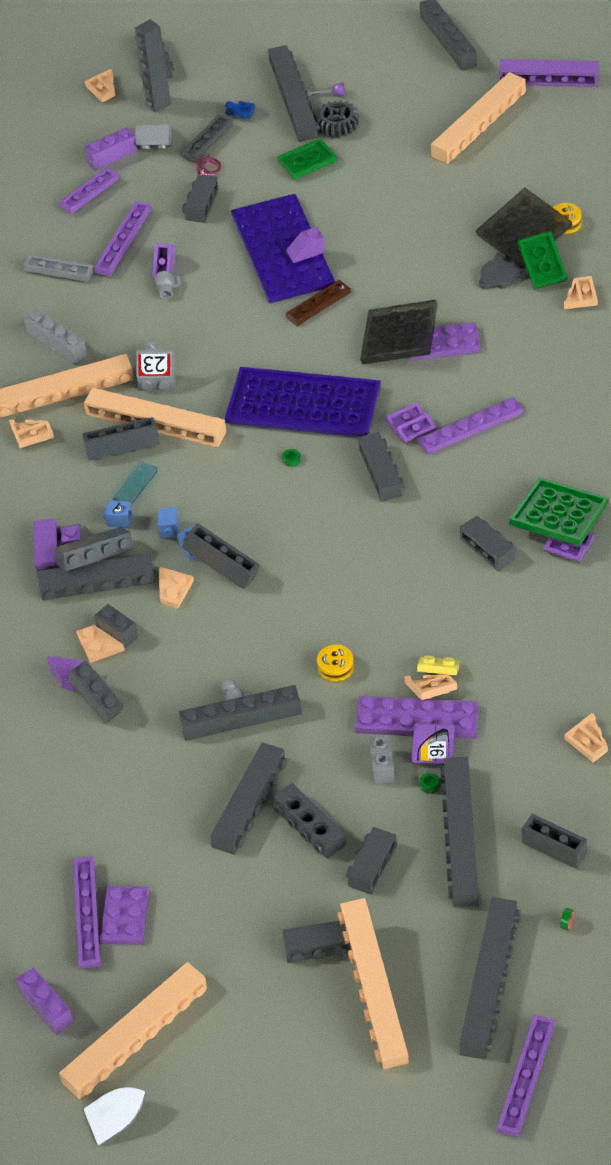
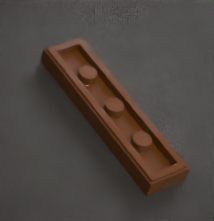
[286,280,351,326]

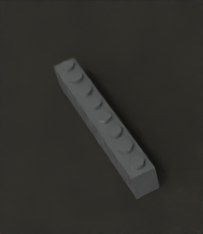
[268,45,320,142]
[440,757,479,907]
[459,897,521,1060]

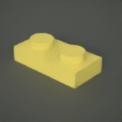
[417,656,460,675]

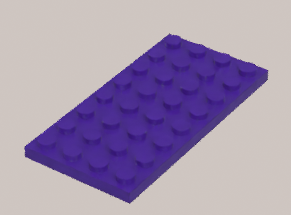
[231,194,335,303]
[225,367,381,437]

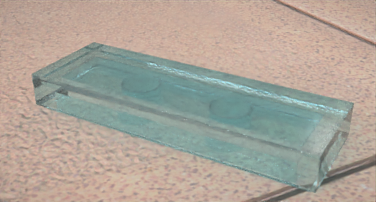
[113,461,158,505]

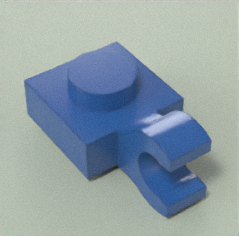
[225,101,255,119]

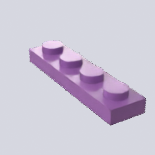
[59,167,119,214]

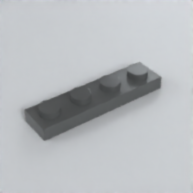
[181,114,232,162]

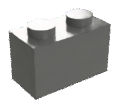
[94,604,138,649]

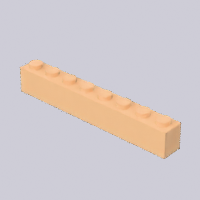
[431,72,526,164]
[0,354,134,418]
[84,388,226,447]
[337,898,409,1070]
[59,962,207,1100]

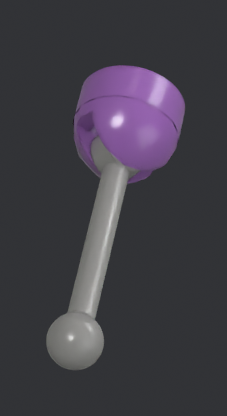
[307,83,345,97]

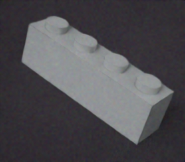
[24,309,87,365]

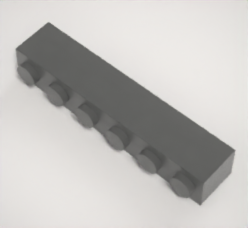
[420,0,477,71]
[134,19,171,113]
[38,554,155,600]
[179,685,301,741]
[210,742,287,855]

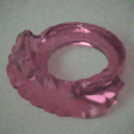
[197,154,221,175]

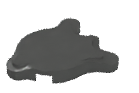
[479,252,528,289]

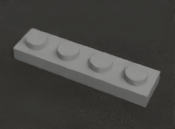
[23,254,94,282]

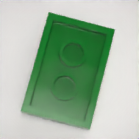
[277,138,337,180]
[517,231,568,290]

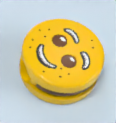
[550,203,582,234]
[317,644,354,682]

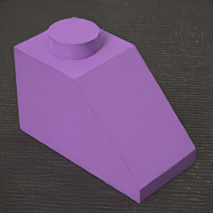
[287,227,325,263]
[152,244,176,278]
[61,524,82,545]
[47,656,84,691]

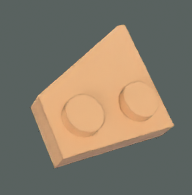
[85,69,116,102]
[564,276,598,310]
[9,419,54,448]
[159,567,194,609]
[76,625,125,663]
[405,674,457,700]
[564,713,608,763]

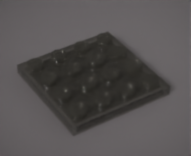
[475,187,572,269]
[360,299,438,365]

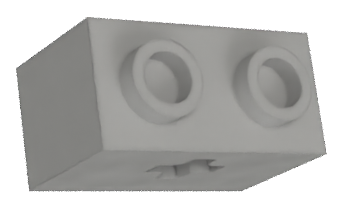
[369,735,395,785]

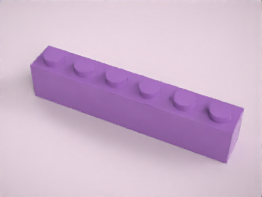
[500,59,599,87]

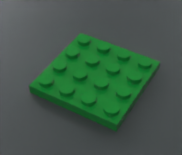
[509,477,609,546]

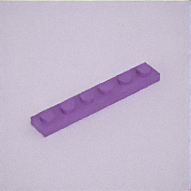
[94,201,152,276]
[418,397,523,455]
[73,856,101,969]
[497,1015,555,1138]

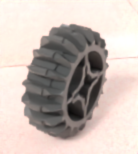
[315,100,359,138]

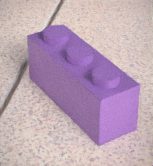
[84,127,137,170]
[34,518,62,575]
[16,967,73,1035]

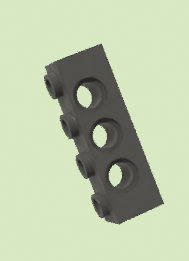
[273,783,346,858]

